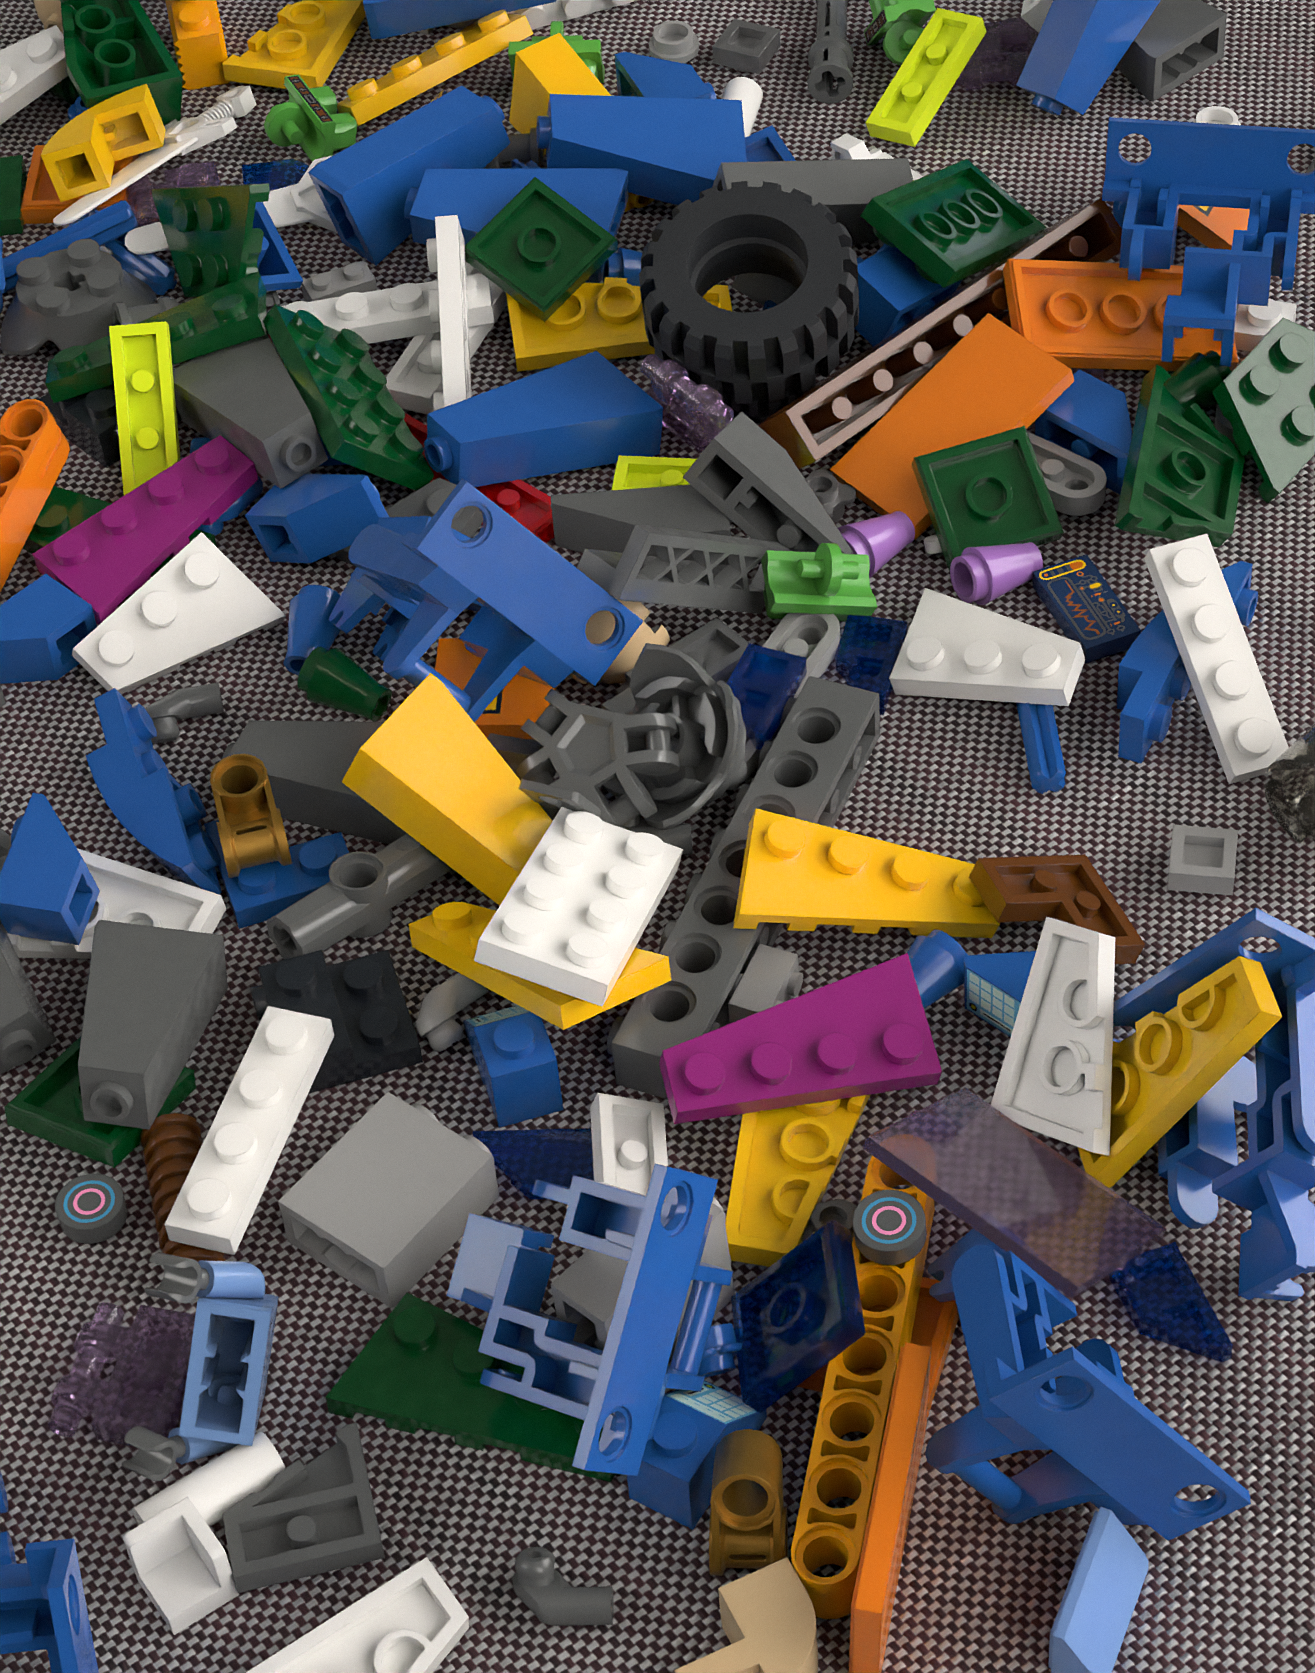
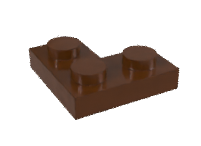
[969,854,1145,965]

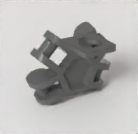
[515,688,680,828]

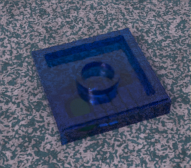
[731,1219,866,1414]

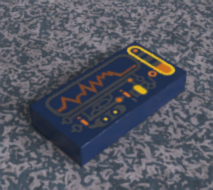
[1032,554,1141,664]

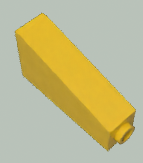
[509,33,654,212]
[341,673,552,906]

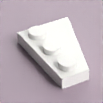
[0,25,68,125]
[72,532,286,694]
[889,588,1085,706]
[6,849,227,959]
[988,917,1115,1156]
[246,1557,469,1673]

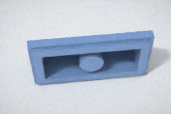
[1048,1507,1149,1673]

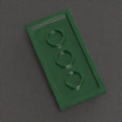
[860,159,1047,288]
[263,304,434,491]

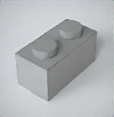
[302,260,377,302]
[728,944,803,1024]

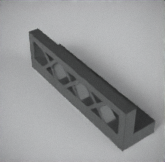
[577,524,791,614]

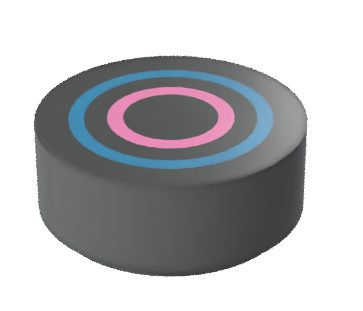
[55,1174,128,1244]
[853,1190,927,1265]

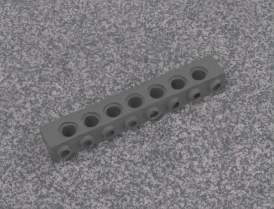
[607,676,880,1100]

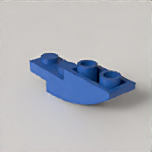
[1117,561,1258,764]
[86,688,222,894]

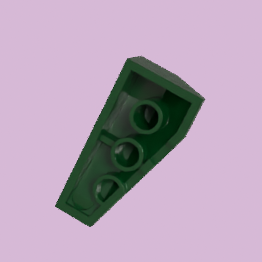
[60,0,183,125]

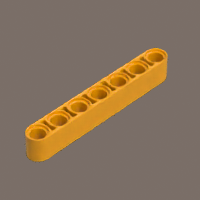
[791,1141,935,1619]

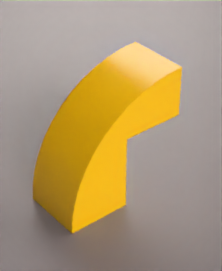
[41,84,166,202]

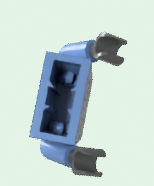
[122,1252,279,1481]

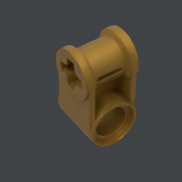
[210,754,292,878]
[709,1429,788,1576]

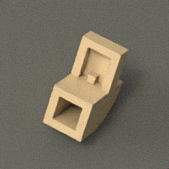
[675,1557,818,1673]

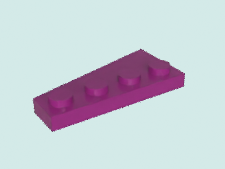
[33,435,258,625]
[659,953,942,1124]

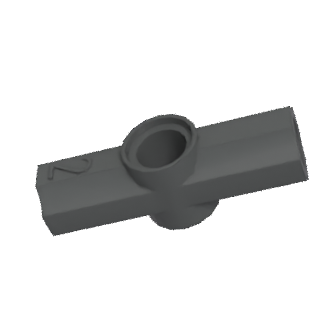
[267,834,452,959]

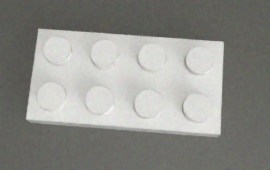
[474,807,683,1007]

